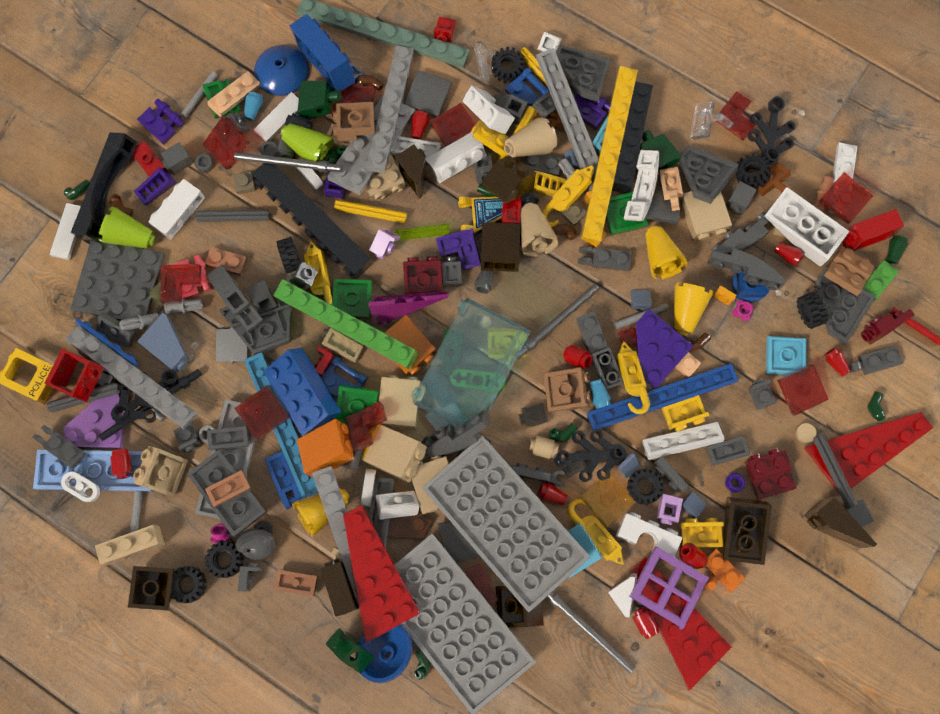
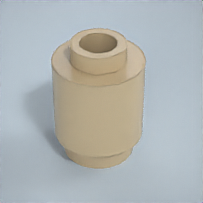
[529,436,559,459]

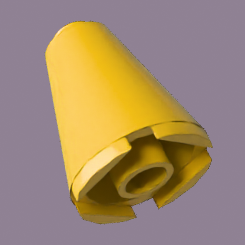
[645,226,688,280]
[674,282,713,336]
[292,487,350,537]

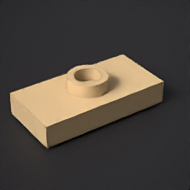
[321,328,364,363]

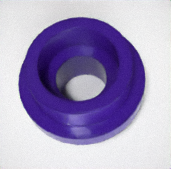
[725,473,745,493]

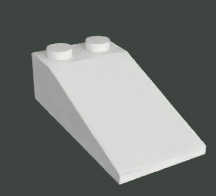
[764,187,849,267]

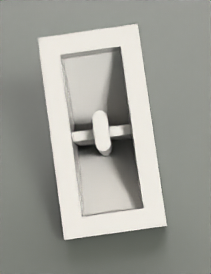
[608,573,638,617]

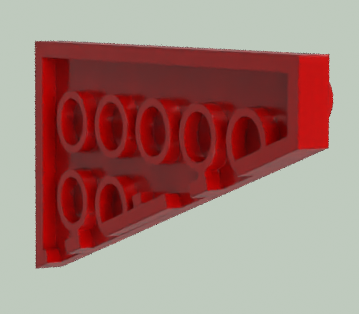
[804,412,934,496]
[343,505,420,643]
[630,557,732,691]

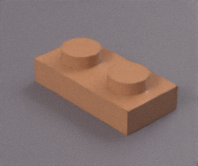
[205,247,248,276]
[205,470,252,507]
[274,569,318,596]

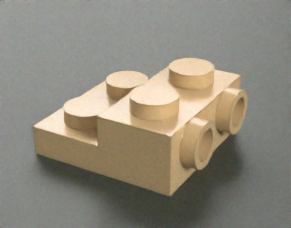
[366,153,406,201]
[133,446,188,497]

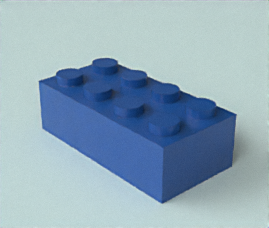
[289,14,355,92]
[263,348,341,436]

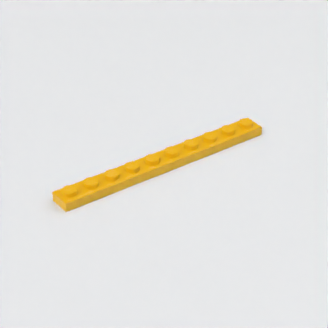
[581,66,638,243]

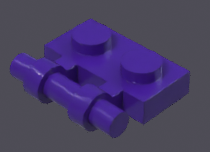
[574,94,611,130]
[137,99,185,145]

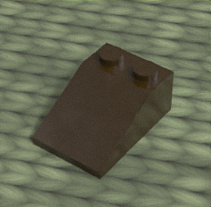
[723,497,772,565]
[805,497,877,548]

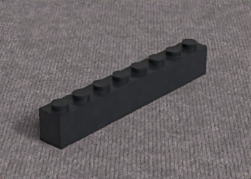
[252,163,373,279]

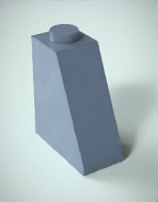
[137,313,190,373]

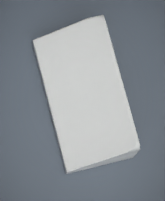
[376,491,420,519]

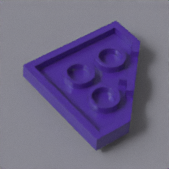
[636,308,693,389]

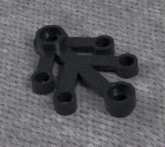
[747,96,796,165]
[111,370,178,423]
[553,429,626,482]

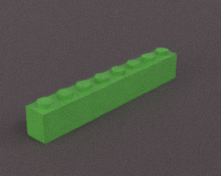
[273,279,420,370]

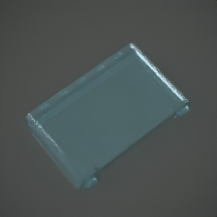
[411,298,531,425]

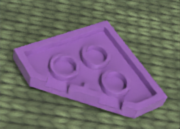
[63,390,127,449]

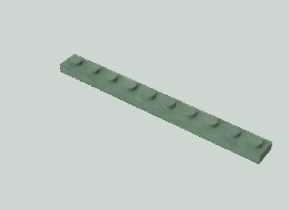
[296,0,469,69]

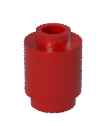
[563,344,593,369]
[110,449,133,479]
[679,543,707,569]
[632,607,660,639]

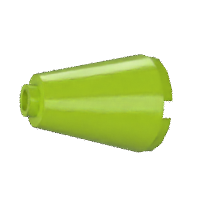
[281,123,334,170]
[99,206,156,249]

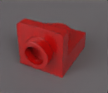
[434,16,456,42]
[315,346,335,377]

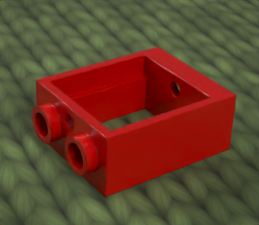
[842,209,904,251]
[44,348,104,402]

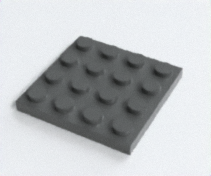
[70,241,165,321]

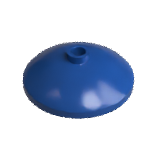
[254,45,308,96]
[355,625,412,683]

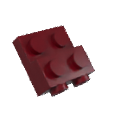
[403,256,443,294]
[861,309,915,345]
[745,448,796,500]

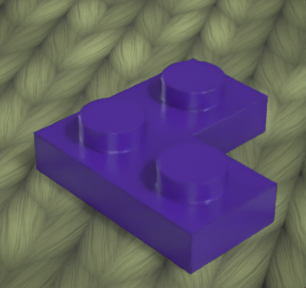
[436,228,481,270]

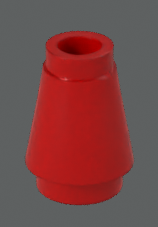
[411,111,430,140]
[774,242,805,266]
[824,347,851,377]
[537,482,568,505]

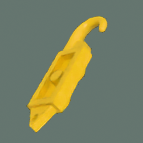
[542,165,594,227]
[304,241,332,305]
[616,342,650,415]
[567,499,624,565]

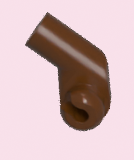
[356,75,384,91]
[109,194,133,217]
[551,224,577,240]
[687,333,711,352]

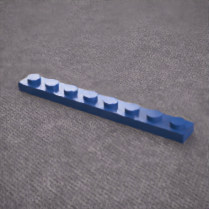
[586,363,738,431]

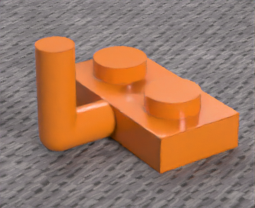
[704,549,745,592]

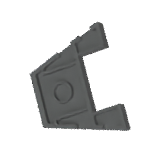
[219,289,291,355]

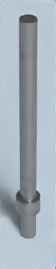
[234,152,343,173]
[513,284,599,360]
[547,592,635,673]

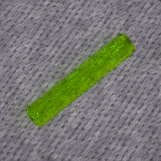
[395,224,450,241]

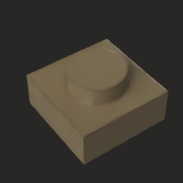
[233,171,256,194]
[561,201,587,227]

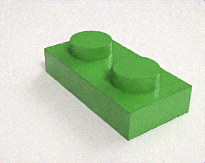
[863,260,899,301]

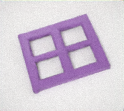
[629,546,709,630]

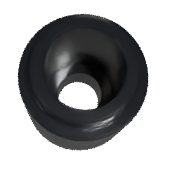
[285,113,313,130]

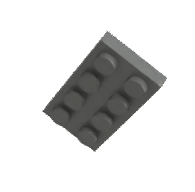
[187,450,267,537]

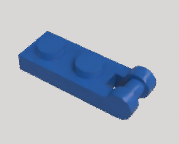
[264,451,303,510]

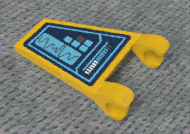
[458,197,502,234]

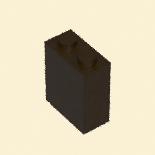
[481,222,520,272]
[320,560,359,617]

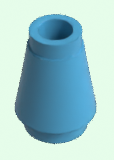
[243,92,263,121]
[590,379,611,409]

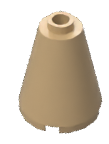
[504,117,557,157]
[521,203,558,257]

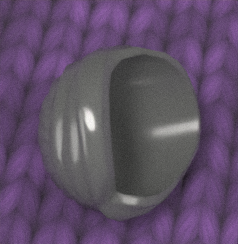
[235,528,276,560]

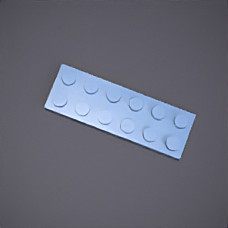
[33,450,153,492]

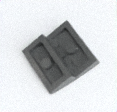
[405,70,452,117]
[645,187,681,225]
[438,520,480,563]

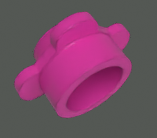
[732,300,754,322]
[210,524,230,543]

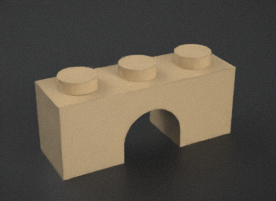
[95,525,165,565]

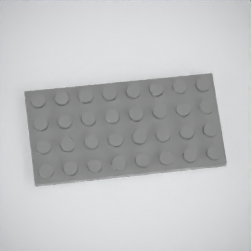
[422,435,590,612]
[395,533,536,714]

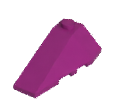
[369,291,449,325]

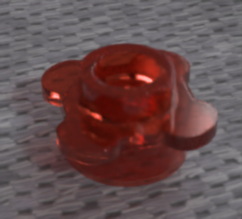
[618,327,638,348]

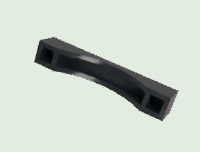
[612,81,653,194]
[71,132,138,243]

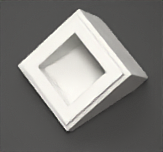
[538,32,562,52]

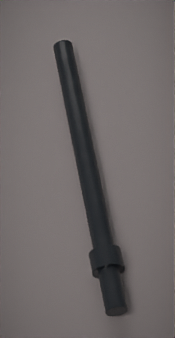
[98,369,202,442]

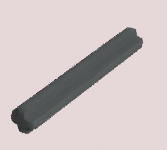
[195,210,270,222]
[47,383,121,412]
[813,434,858,509]

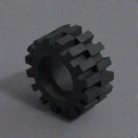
[491,47,524,83]
[736,153,771,188]
[276,237,300,274]
[796,291,829,329]
[627,468,664,505]
[204,541,244,578]
[171,566,207,603]

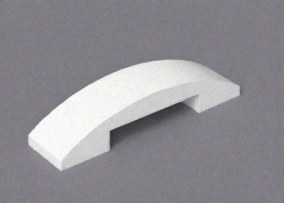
[624,150,659,221]

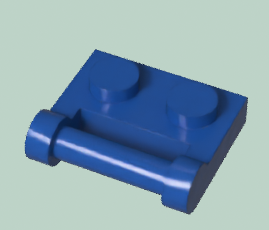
[505,68,549,107]
[321,356,369,398]

